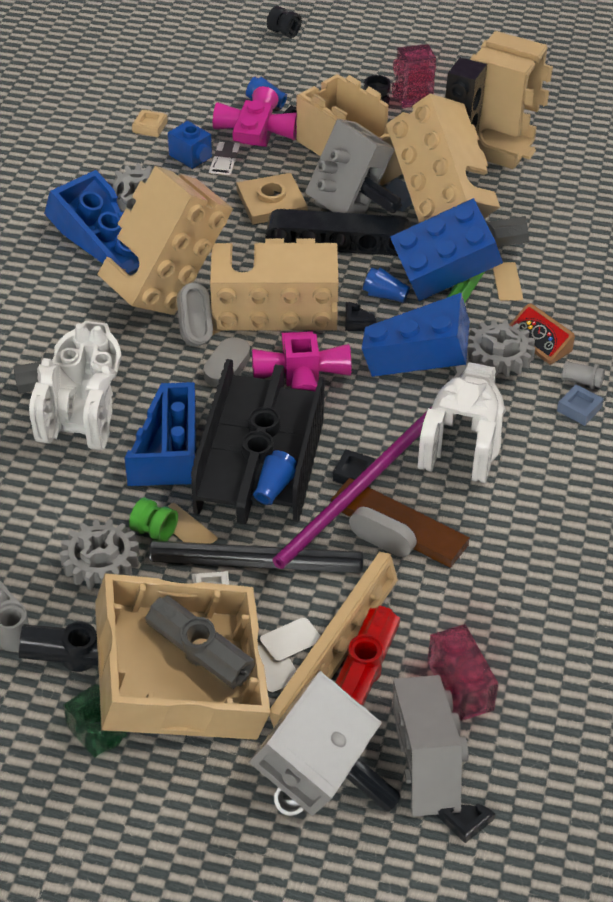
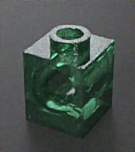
[63,683,127,758]

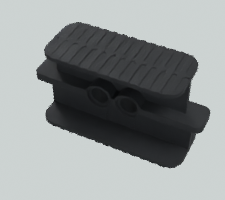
[191,359,325,524]

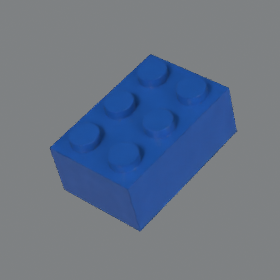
[390,198,503,301]

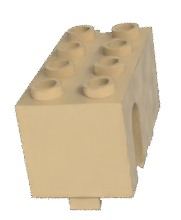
[470,31,553,169]
[296,74,403,186]
[386,94,500,223]
[97,166,233,315]
[210,239,339,331]

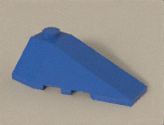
[44,170,139,275]

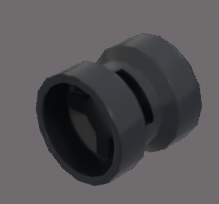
[267,6,302,38]
[364,75,391,108]

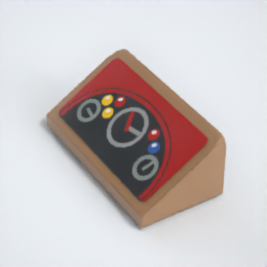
[509,303,575,365]

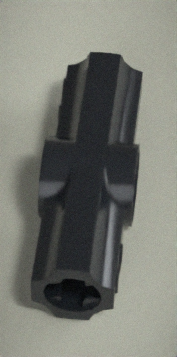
[19,621,98,672]

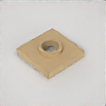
[236,173,308,225]

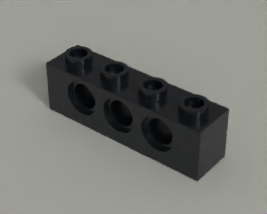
[445,57,487,175]

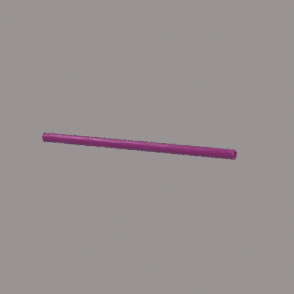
[273,406,432,569]

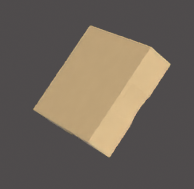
[95,573,271,740]

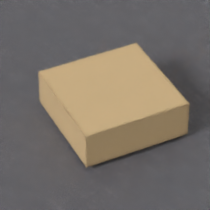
[132,109,168,137]

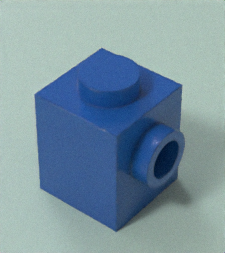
[167,121,212,169]

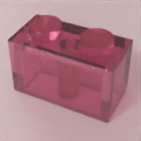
[392,44,436,109]
[427,624,499,721]

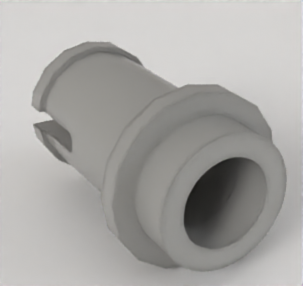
[562,360,605,390]

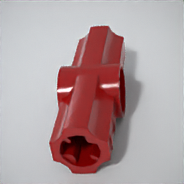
[335,605,400,706]

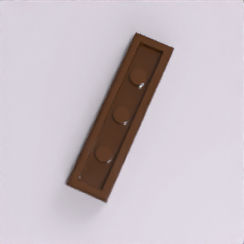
[331,478,470,568]

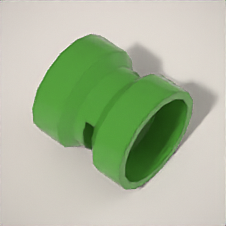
[129,497,178,541]

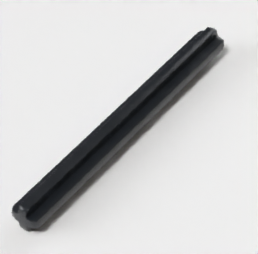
[149,541,364,573]

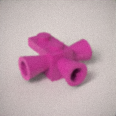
[213,86,297,147]
[252,331,352,392]

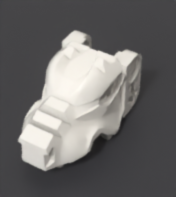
[29,321,121,450]
[418,362,506,483]

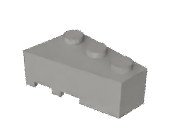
[393,675,468,817]

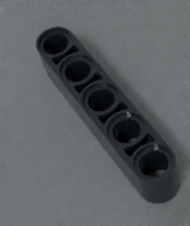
[265,209,412,256]

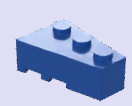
[362,293,470,377]
[124,382,197,486]

